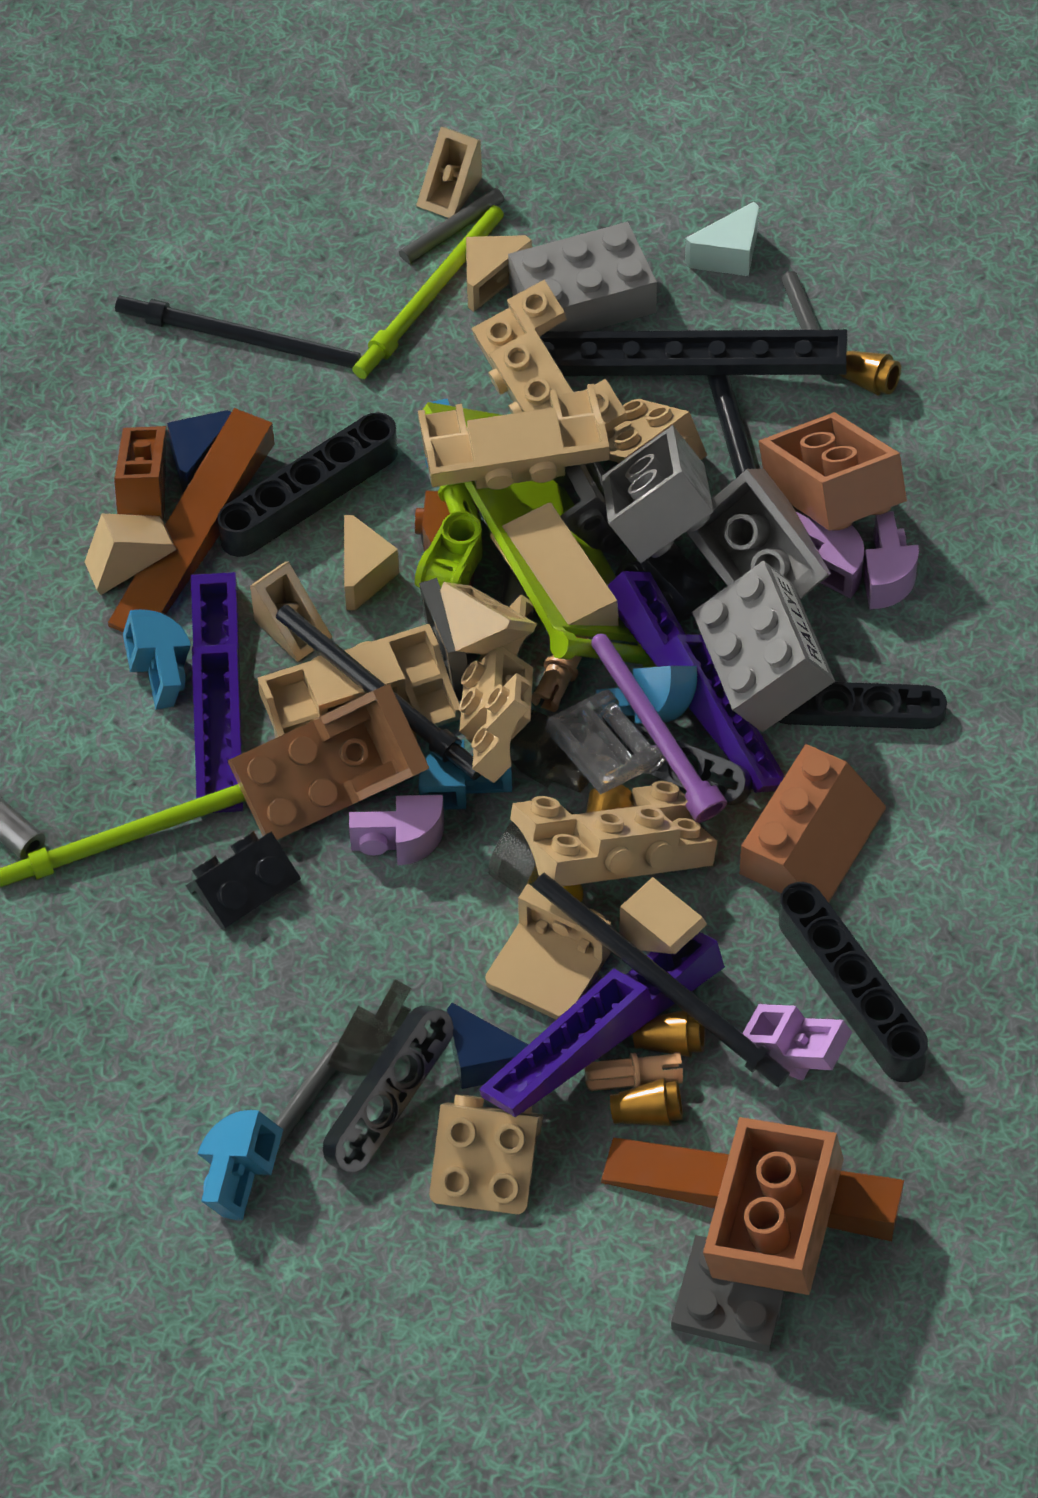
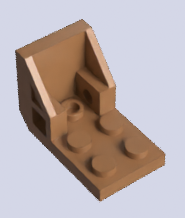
[228,683,429,840]

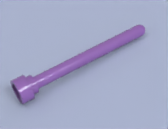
[591,634,727,823]

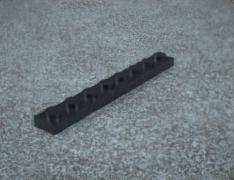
[540,329,848,376]

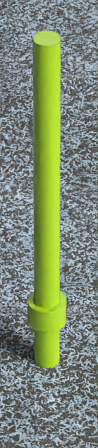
[352,205,504,379]
[0,784,246,888]

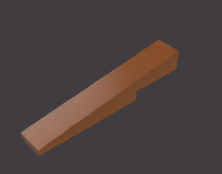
[108,408,275,632]
[601,1137,904,1242]

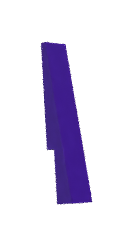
[607,571,785,793]
[191,572,243,813]
[479,932,725,1118]

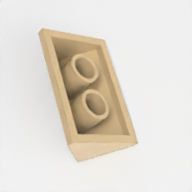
[490,502,619,640]

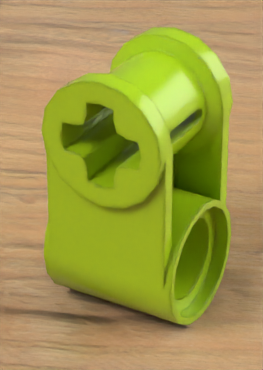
[415,511,483,588]

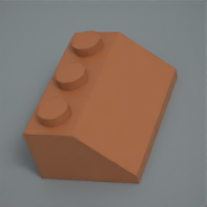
[739,744,886,903]

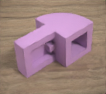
[863,511,919,609]
[796,512,864,599]
[349,795,444,865]
[743,1004,852,1080]

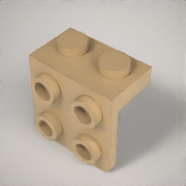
[607,399,707,464]
[485,884,611,1020]
[429,1094,543,1214]

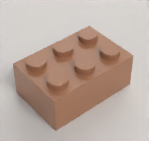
[759,412,907,531]
[703,1117,844,1295]

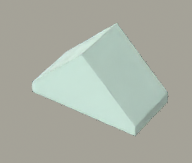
[685,202,759,276]

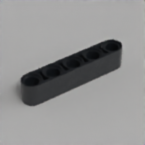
[218,412,398,557]
[779,882,928,1083]

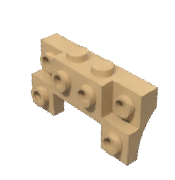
[472,279,628,432]
[418,384,610,489]
[459,595,534,783]
[257,624,461,738]
[510,781,717,887]

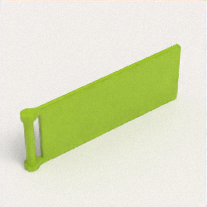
[423,402,657,668]

